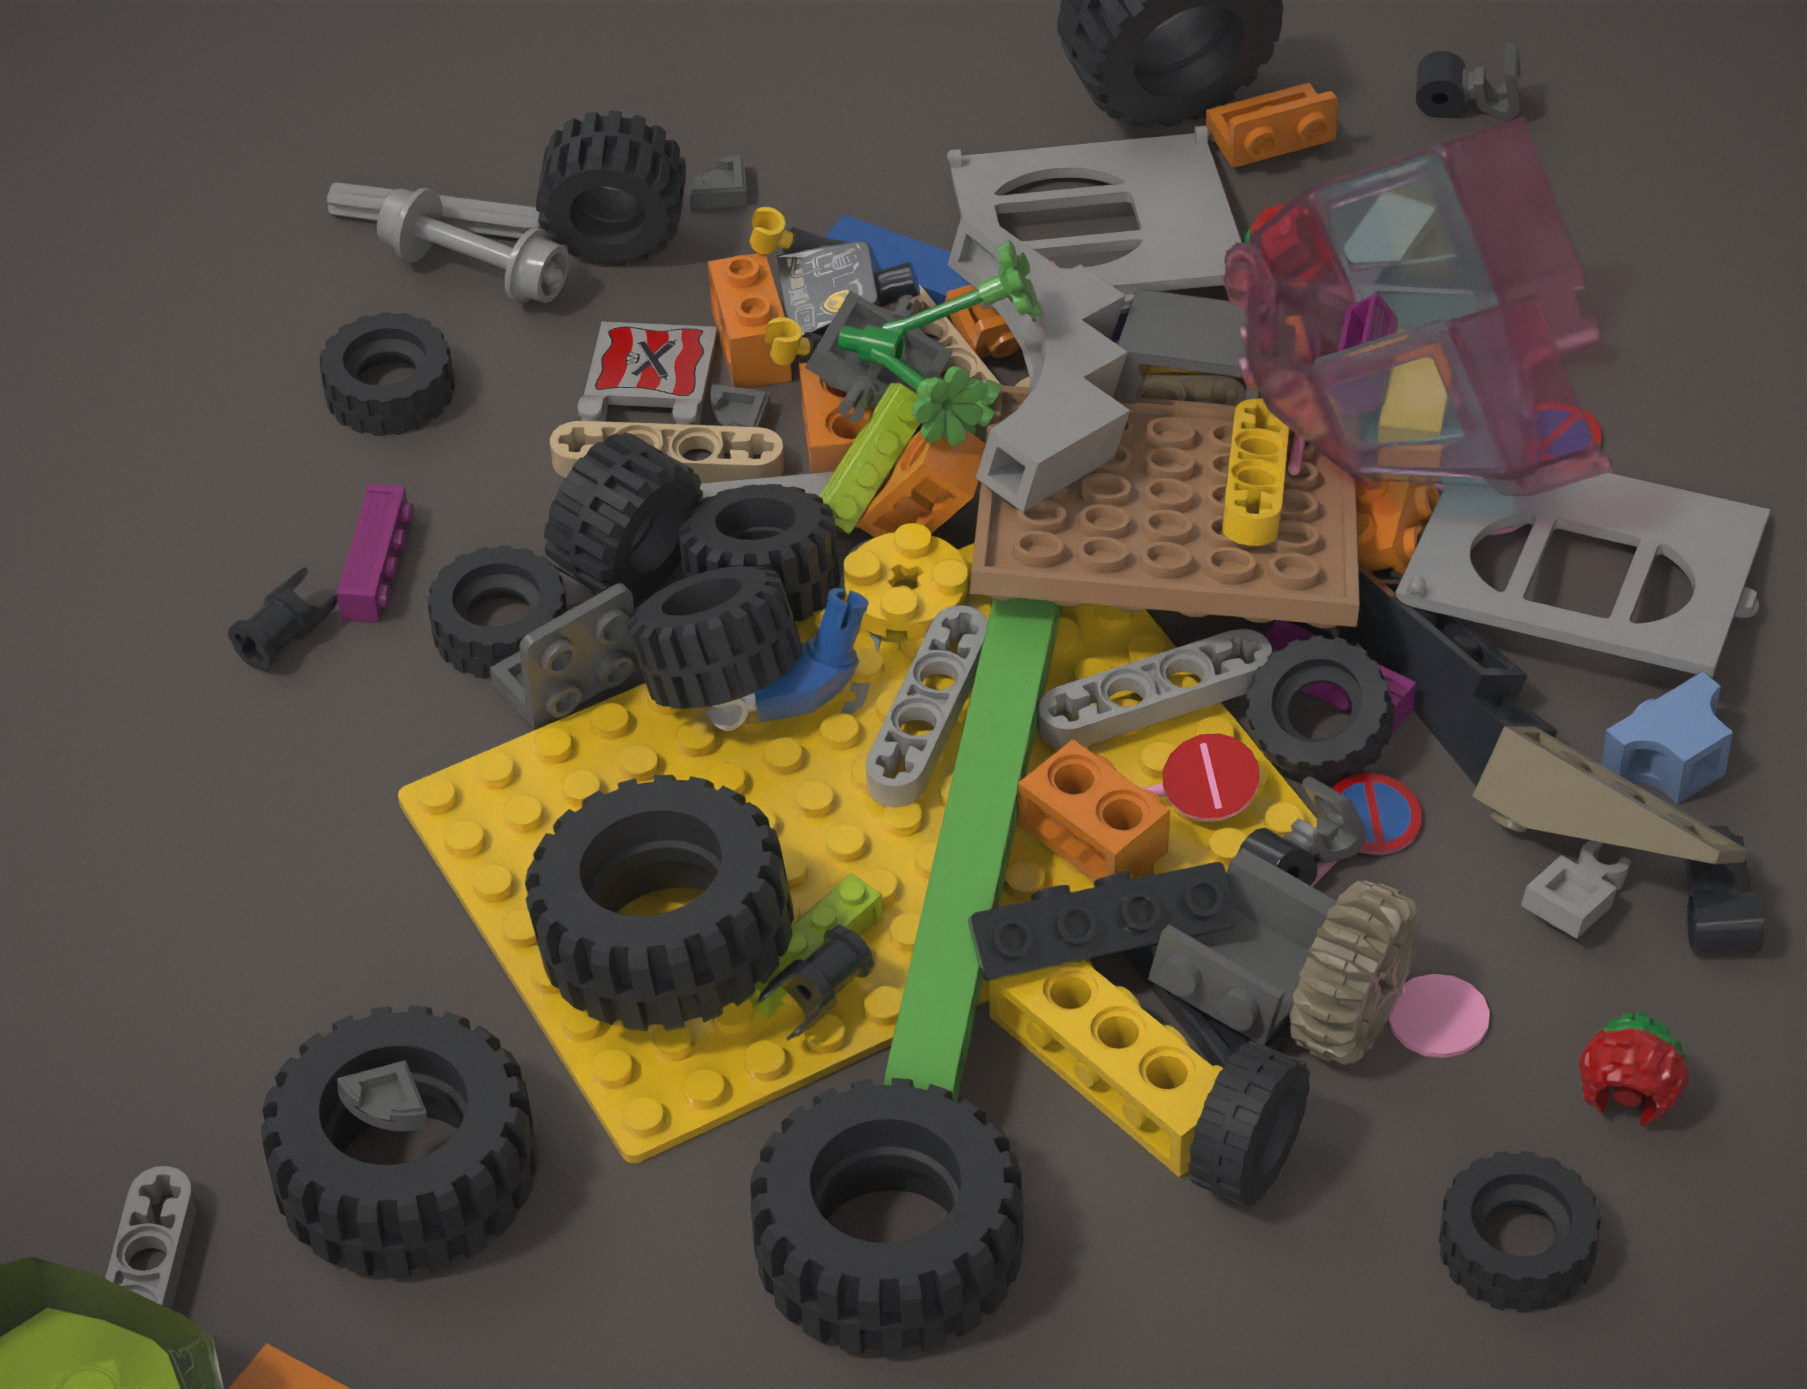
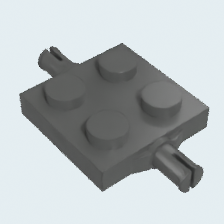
[805,290,953,422]

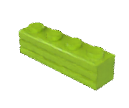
[819,383,920,534]
[749,873,883,1019]

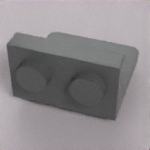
[490,583,638,730]

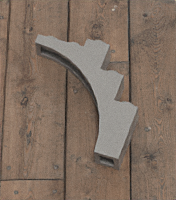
[947,210,1130,512]

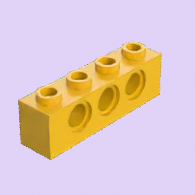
[989,960,1223,1178]

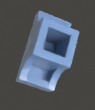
[1601,671,1733,805]

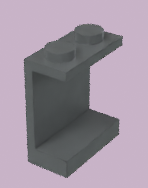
[1113,289,1287,404]
[1148,848,1337,1046]

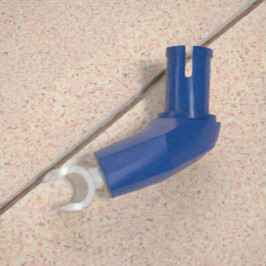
[705,588,869,731]

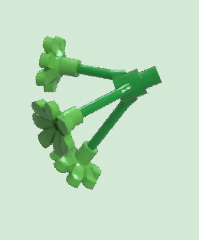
[838,240,1044,446]

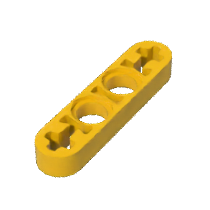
[1222,399,1290,546]

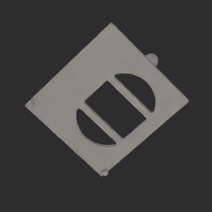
[947,125,1252,314]
[1395,431,1771,678]

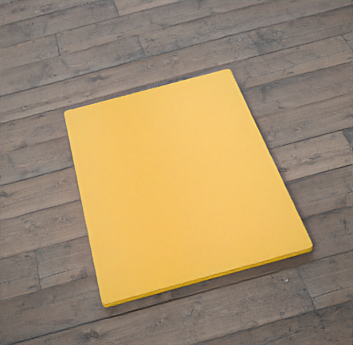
[398,543,1317,1163]

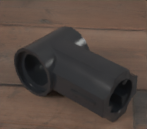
[1685,826,1764,952]

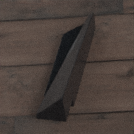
[1358,562,1558,787]

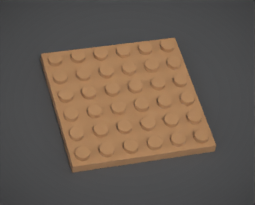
[970,385,1359,628]

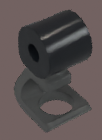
[1416,42,1522,121]
[1237,777,1366,886]

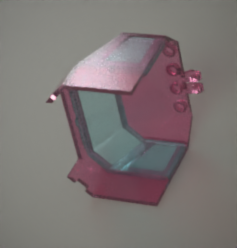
[1223,116,1615,496]

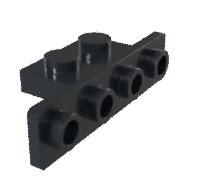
[968,862,1239,981]

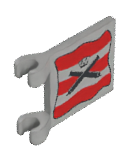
[578,321,718,425]

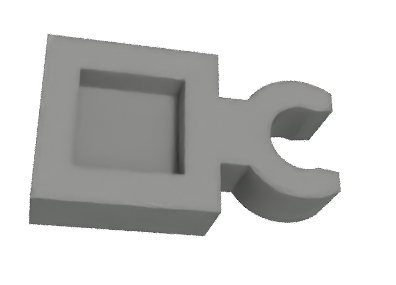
[1521,841,1631,939]

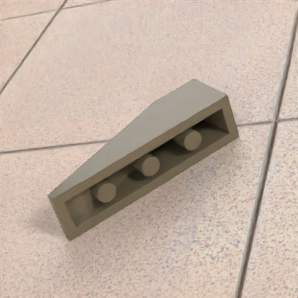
[1472,726,1749,864]

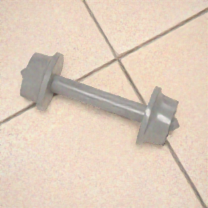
[377,188,569,303]

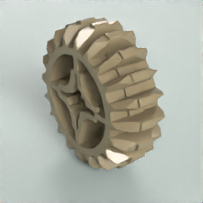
[1289,880,1421,1065]

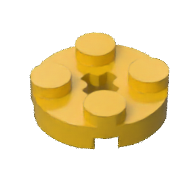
[844,523,968,639]

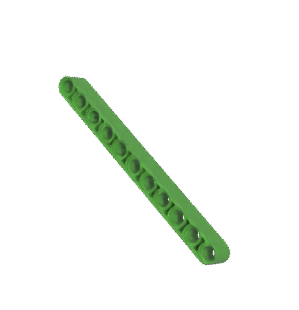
[884,598,1063,1103]

